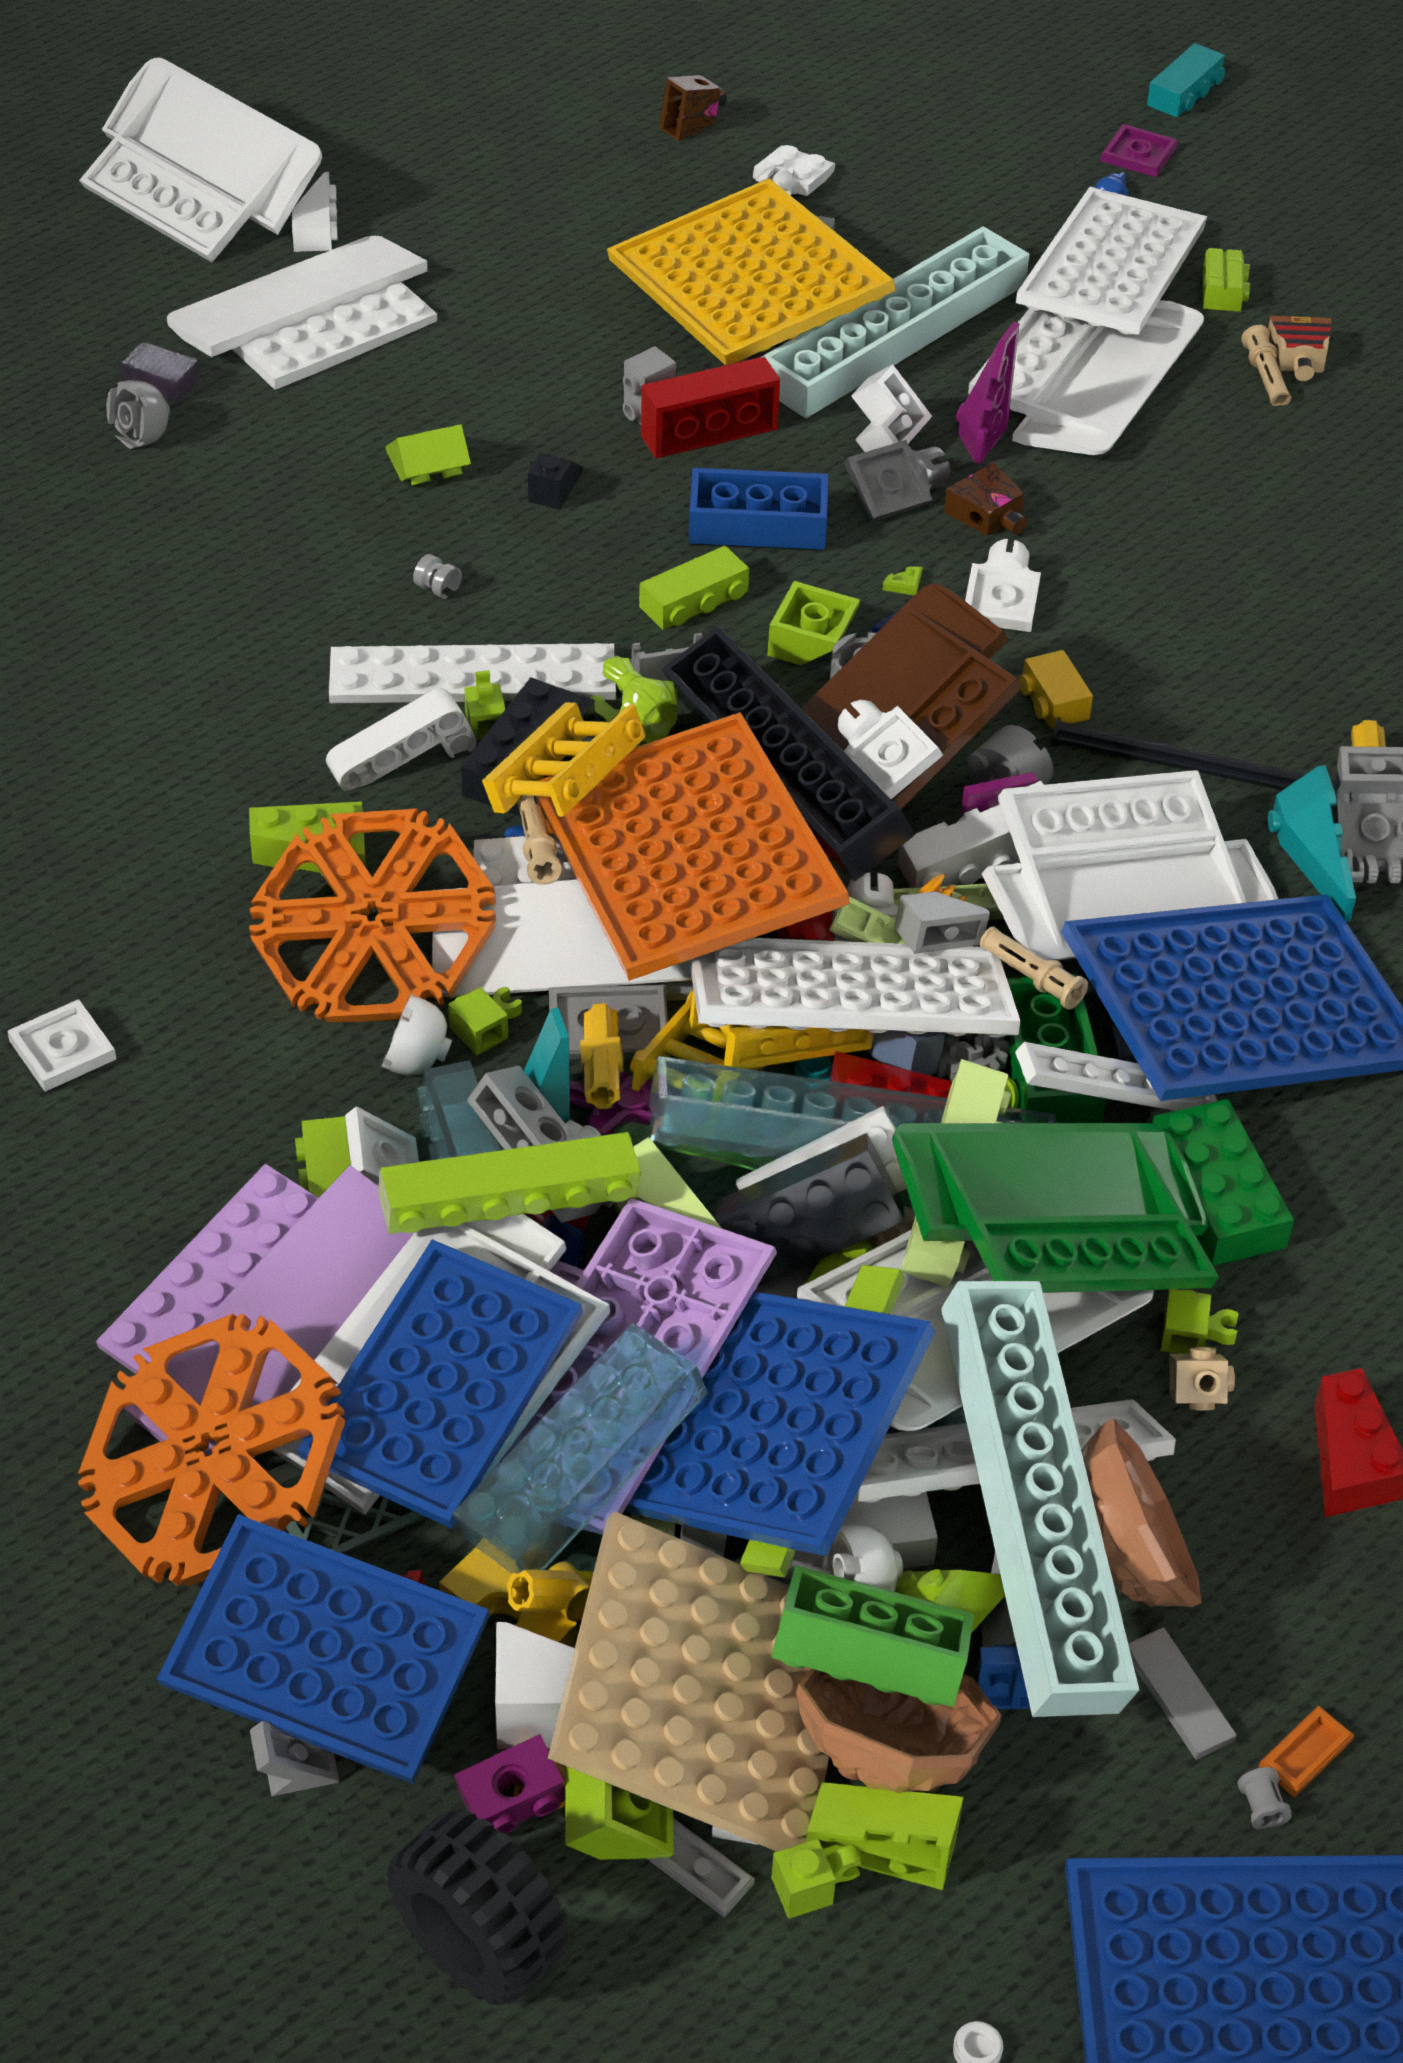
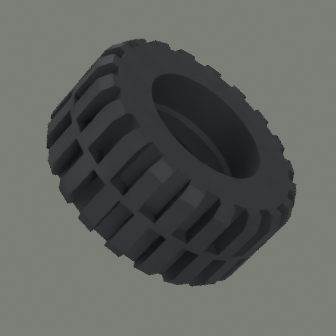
[387,1810,569,2005]

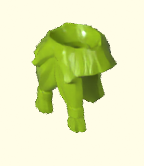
[590,656,678,745]

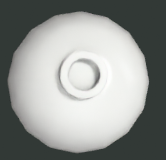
[381,994,452,1076]
[822,1524,903,1592]

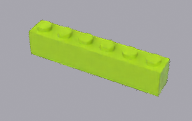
[378,1132,641,1234]

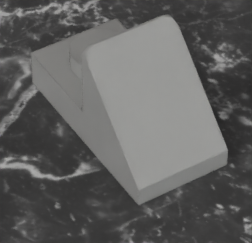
[250,1721,339,1796]

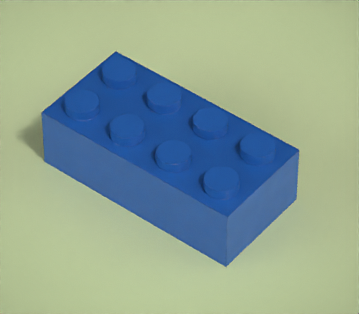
[689,468,828,550]

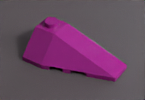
[956,322,1020,464]

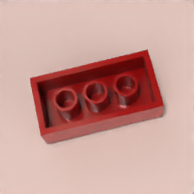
[641,356,780,459]

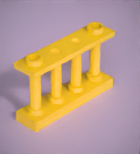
[482,702,646,817]
[630,989,766,1125]
[689,990,874,1071]

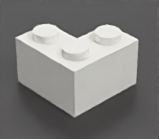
[852,364,932,452]

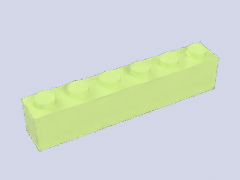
[901,1059,1011,1288]

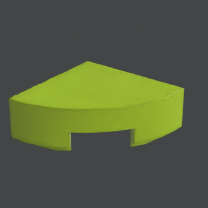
[882,566,923,595]

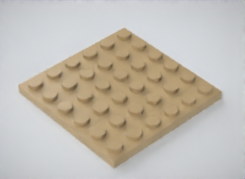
[548,1511,829,1852]

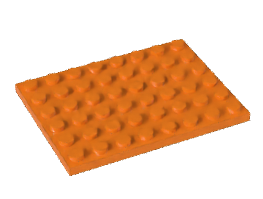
[535,712,850,981]

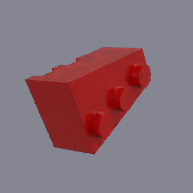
[829,1051,952,1131]
[1315,1368,1403,1517]

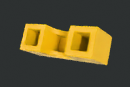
[439,1547,578,1648]

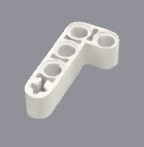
[326,688,477,791]

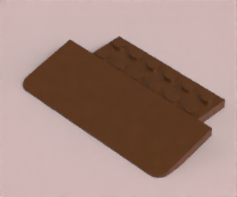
[801,584,1023,810]

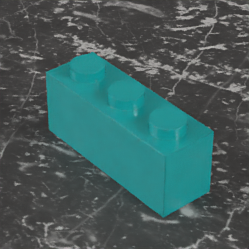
[1147,43,1225,117]

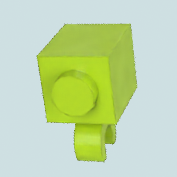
[464,670,505,740]
[448,986,522,1056]
[1160,1289,1238,1354]
[771,1839,861,1919]

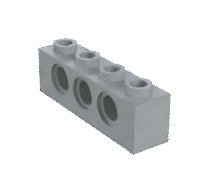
[467,1065,603,1223]

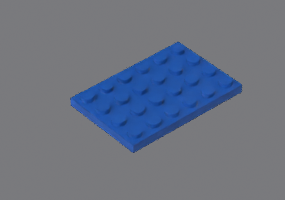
[297,1239,583,1529]
[157,1514,490,1784]

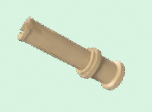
[1241,325,1291,406]
[518,795,562,885]
[980,927,1088,1009]

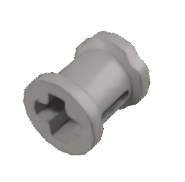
[1237,1767,1292,1830]

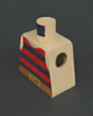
[1268,316,1331,381]

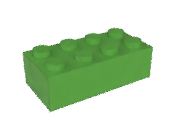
[771,1565,974,1707]

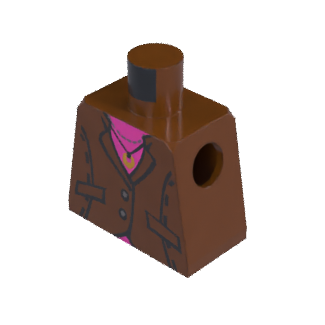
[659,75,727,141]
[944,463,1027,536]

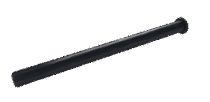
[1051,717,1336,790]

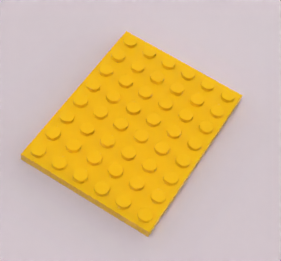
[607,178,895,365]

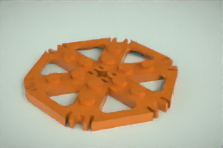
[249,809,496,1022]
[78,1314,345,1587]

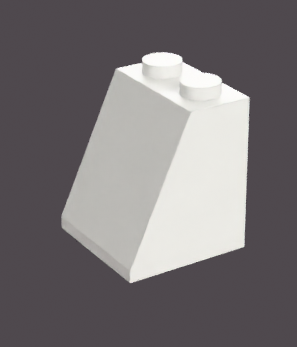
[495,1622,575,1749]

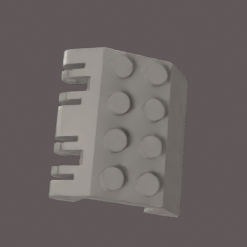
[1334,746,1403,883]

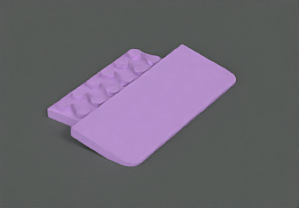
[96,1164,415,1458]

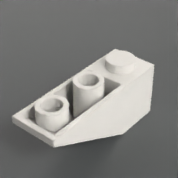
[292,172,338,252]

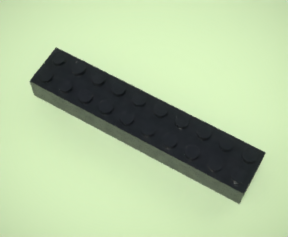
[662,626,915,881]

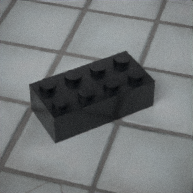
[461,677,595,817]
[716,1133,905,1288]

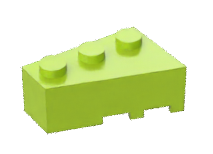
[249,802,366,876]
[806,1782,964,1890]

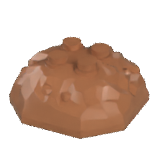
[1081,1419,1202,1607]
[796,1669,1002,1793]

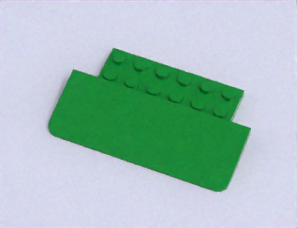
[892,1123,1219,1293]

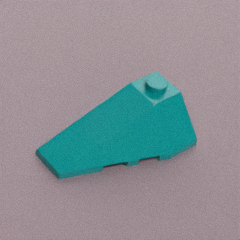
[1268,765,1356,922]
[524,1007,570,1124]

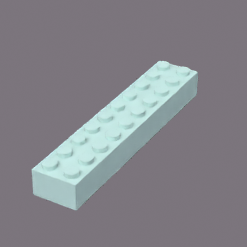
[762,226,1030,418]
[941,1281,1139,1717]

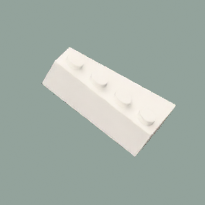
[898,781,1044,888]

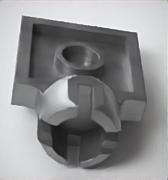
[844,440,950,523]

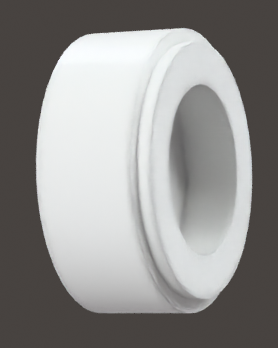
[953,2021,1003,2063]

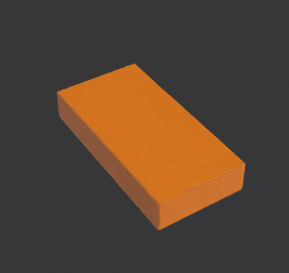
[1258,1705,1354,1798]

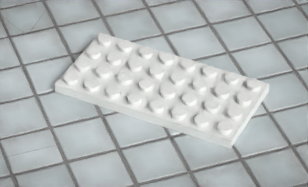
[1016,187,1207,335]
[689,938,1020,1037]

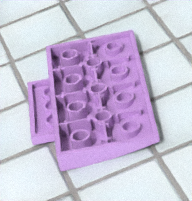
[476,1198,777,1535]

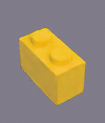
[1019,650,1093,729]

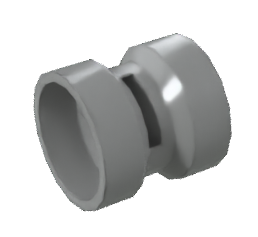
[413,554,462,599]

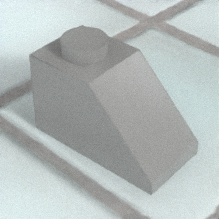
[894,891,990,954]

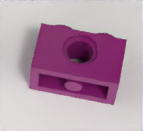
[454,1734,565,1835]

